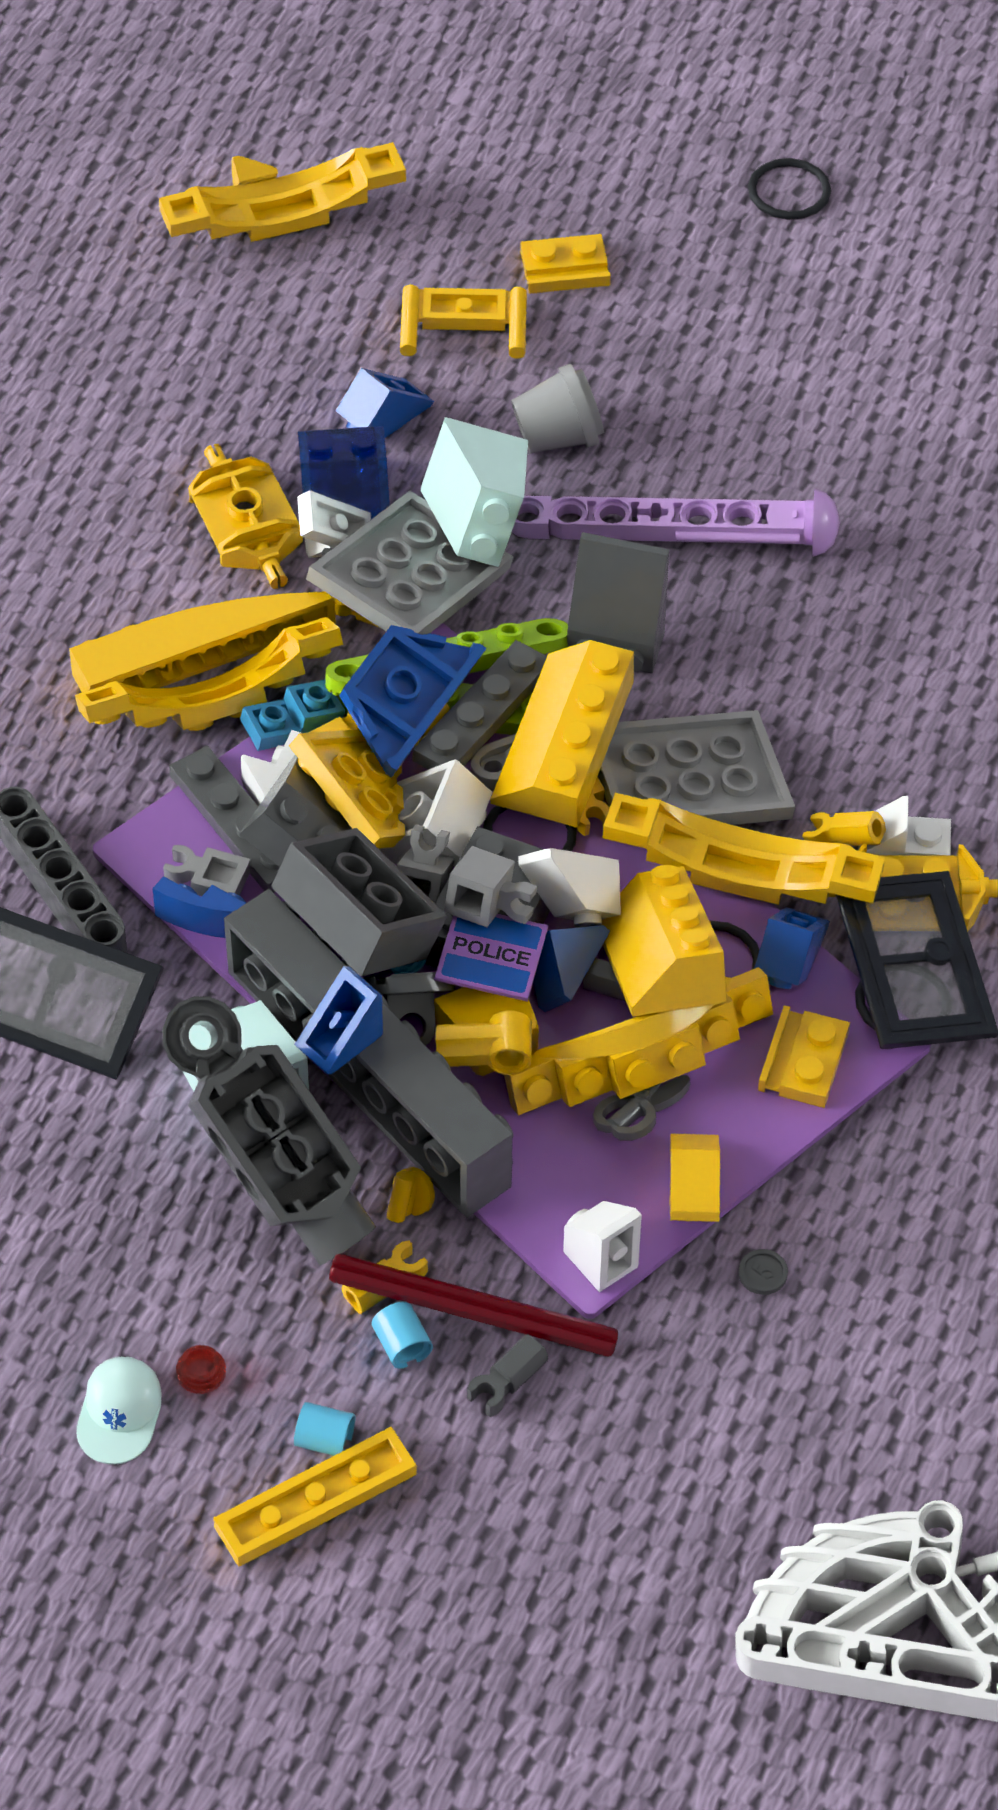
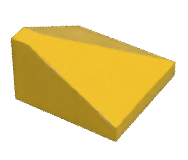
[231,156,278,186]

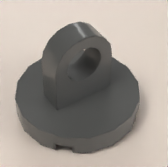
[363,972,455,1046]

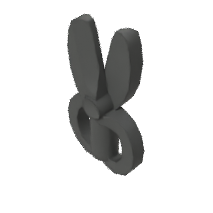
[593,1075,690,1141]

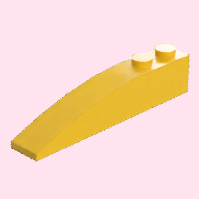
[69,591,336,692]

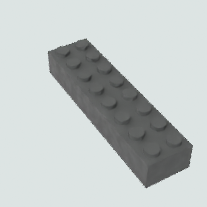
[224,889,513,1218]

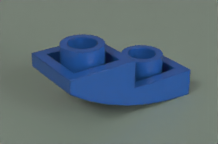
[152,876,246,938]

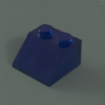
[298,426,390,519]

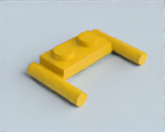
[400,284,527,359]

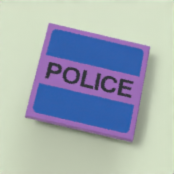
[434,914,549,1002]

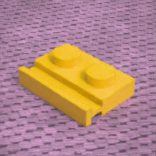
[520,234,611,294]
[758,1005,850,1108]

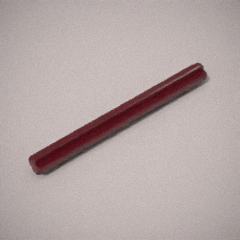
[329,1254,618,1357]

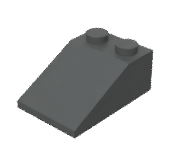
[567,532,670,673]
[239,755,352,867]

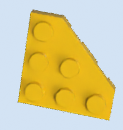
[289,729,405,849]

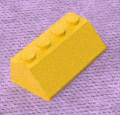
[490,640,634,828]
[602,865,727,1017]

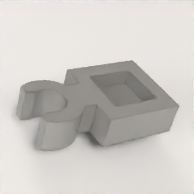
[163,845,251,896]

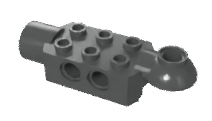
[162,996,376,1265]

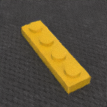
[213,1427,417,1567]

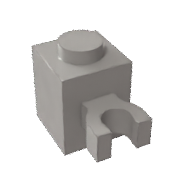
[397,824,455,903]
[444,846,538,927]

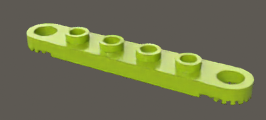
[325,618,568,696]

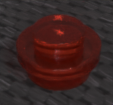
[176,1345,226,1394]

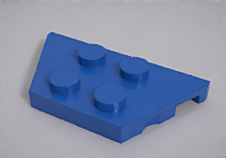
[339,625,486,778]

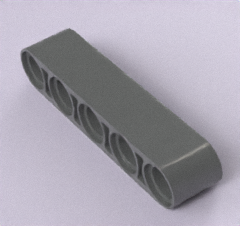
[0,787,128,953]

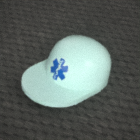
[77,1357,162,1464]

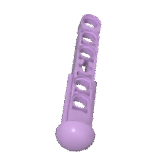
[512,489,840,557]

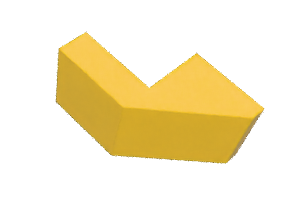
[669,1133,720,1222]

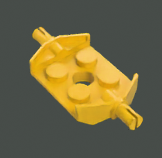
[188,444,303,589]
[828,844,998,932]

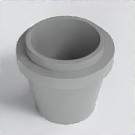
[511,363,604,454]

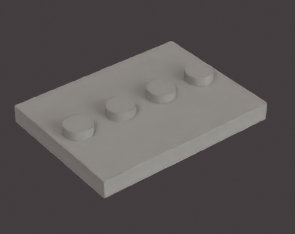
[306,490,513,635]
[598,710,795,825]

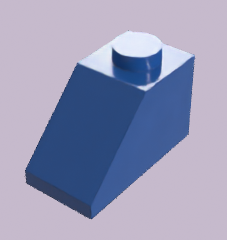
[336,368,434,439]
[754,907,830,989]

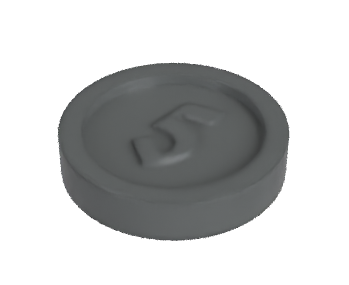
[739,1249,788,1295]

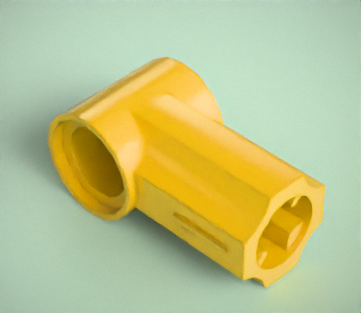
[436,1010,532,1075]

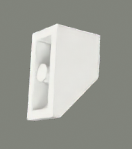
[518,848,621,927]
[563,1201,642,1292]

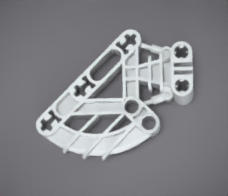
[735,1501,998,1722]

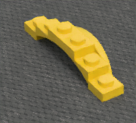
[159,142,406,242]
[75,617,343,731]
[602,792,885,905]
[504,967,773,1115]

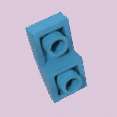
[240,679,345,751]

